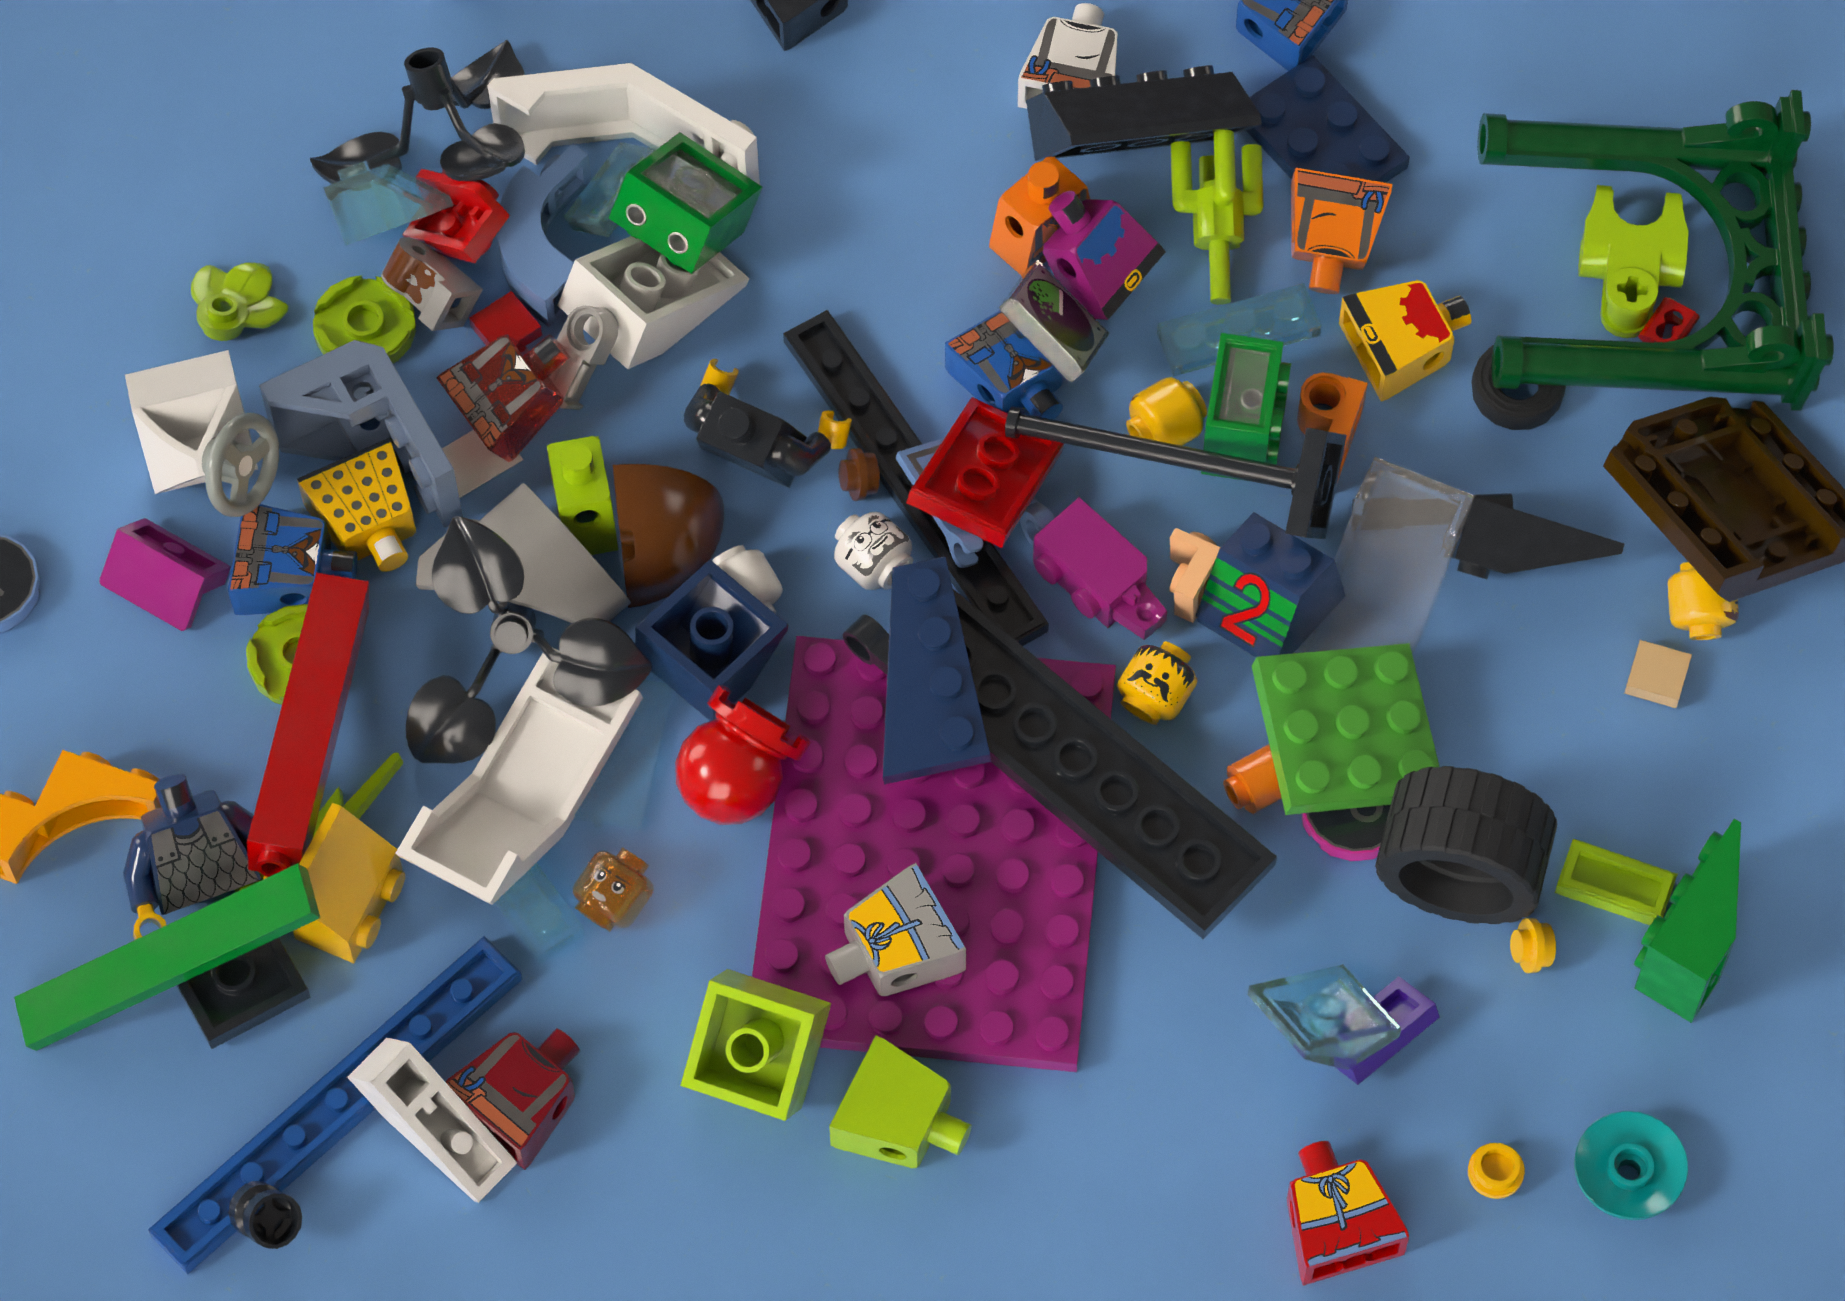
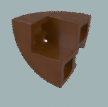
[613,464,724,608]

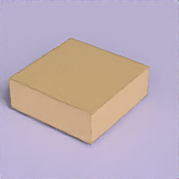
[1624,640,1692,708]

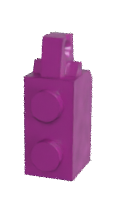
[1033,497,1167,640]

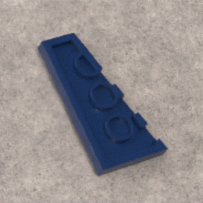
[883,557,991,785]

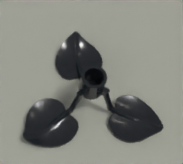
[310,40,525,190]
[406,516,652,764]

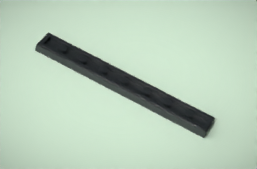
[783,310,1049,646]

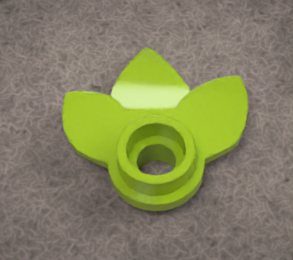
[191,262,289,341]

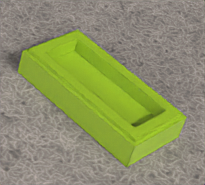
[1554,839,1678,925]

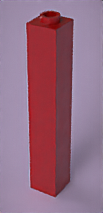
[247,572,369,877]

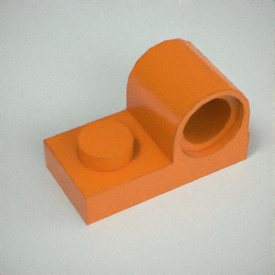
[1297,372,1368,486]

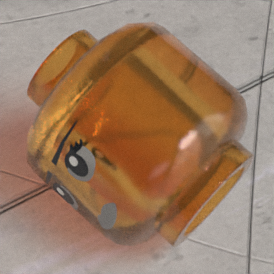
[572,847,654,932]

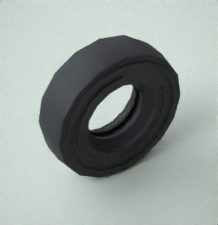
[1471,345,1566,430]

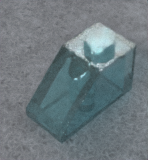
[323,161,453,246]

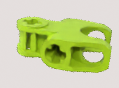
[1578,185,1689,338]

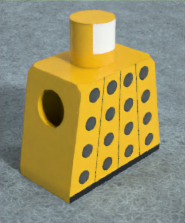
[297,438,416,572]

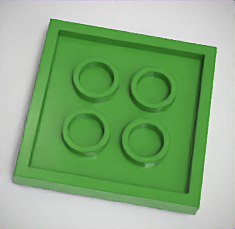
[1251,643,1440,815]

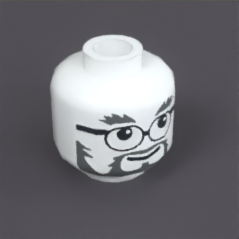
[834,512,913,590]

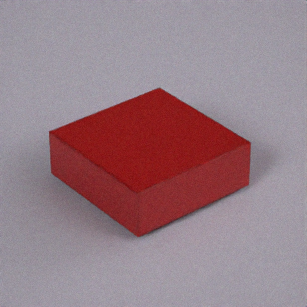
[469,291,542,362]

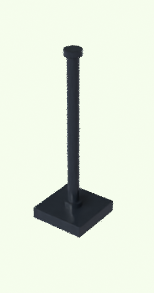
[1005,406,1347,539]

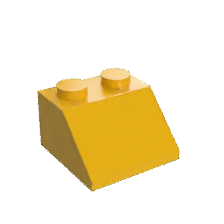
[293,803,405,963]

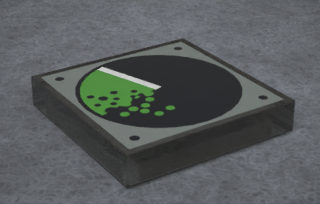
[999,259,1109,382]

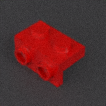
[402,169,510,263]

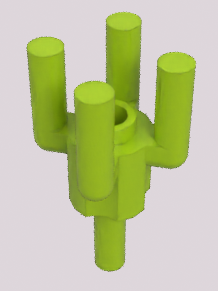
[1171,130,1264,305]

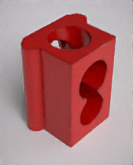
[1638,297,1700,343]

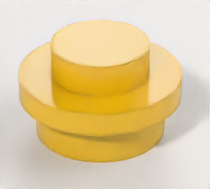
[1510,918,1556,973]
[1468,1143,1525,1199]

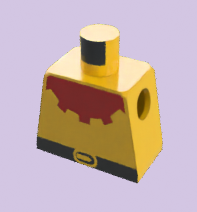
[1339,280,1472,402]

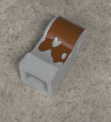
[381,237,483,331]

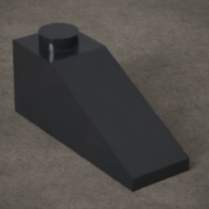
[1445,495,1625,580]

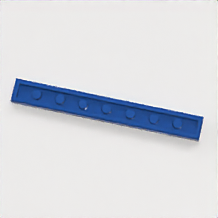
[148,936,523,1274]

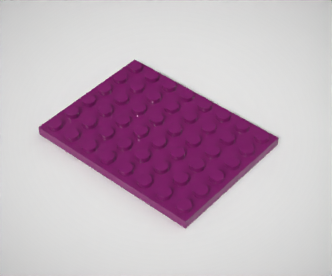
[752,636,1116,1072]

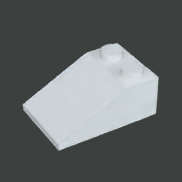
[557,236,749,369]

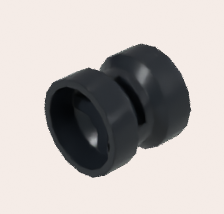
[228,1181,302,1249]

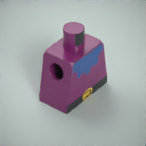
[1043,191,1166,320]

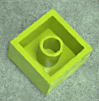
[680,969,832,1121]

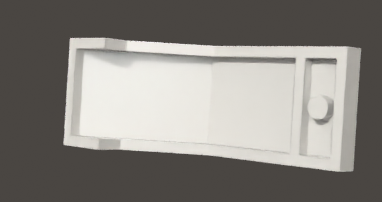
[487,63,760,197]
[396,647,643,905]

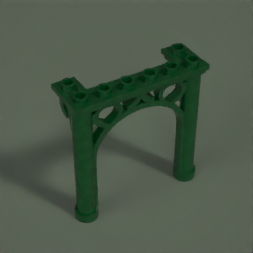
[1477,90,1834,411]

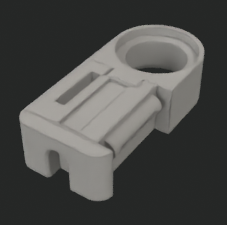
[536,306,618,410]

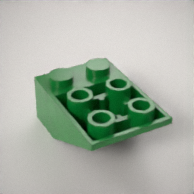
[1634,819,1741,1023]

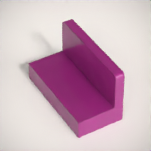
[99,518,231,631]

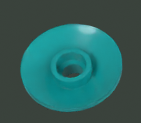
[1574,1111,1688,1220]

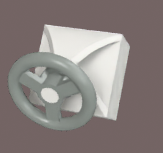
[125,350,279,517]

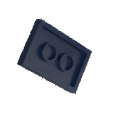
[1246,55,1410,183]

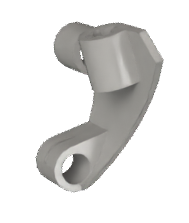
[416,483,631,623]

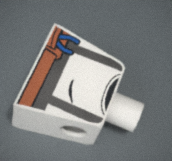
[1018,3,1118,109]

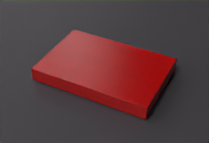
[906,397,1065,548]

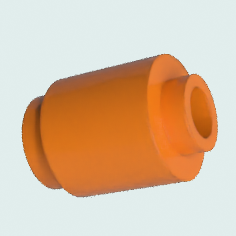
[1223,744,1282,814]

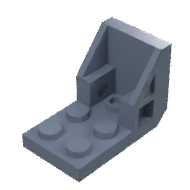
[259,340,463,528]

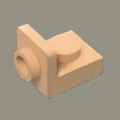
[1169,528,1221,623]

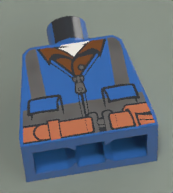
[1236,0,1348,71]
[945,300,1063,420]
[228,504,358,615]

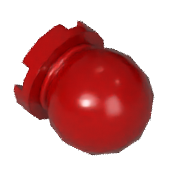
[675,685,811,825]

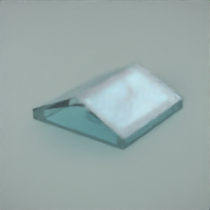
[1247,964,1401,1070]

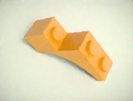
[0,750,161,884]

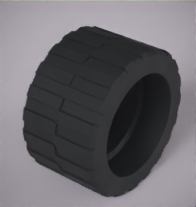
[1375,766,1557,924]

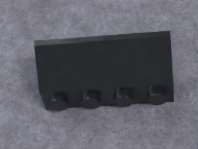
[1026,65,1262,161]

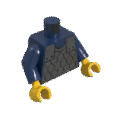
[123,774,268,940]

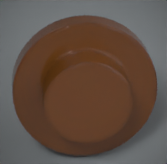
[838,448,880,501]

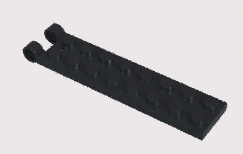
[843,589,1277,939]

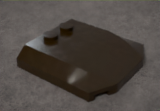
[1603,397,1845,602]

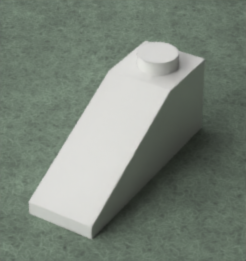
[348,1038,517,1203]

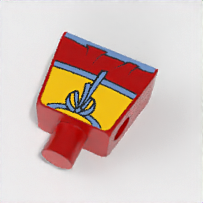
[1287,1141,1409,1286]

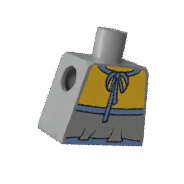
[825,863,966,996]

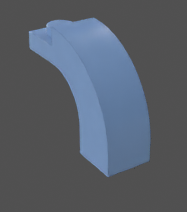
[497,143,592,327]

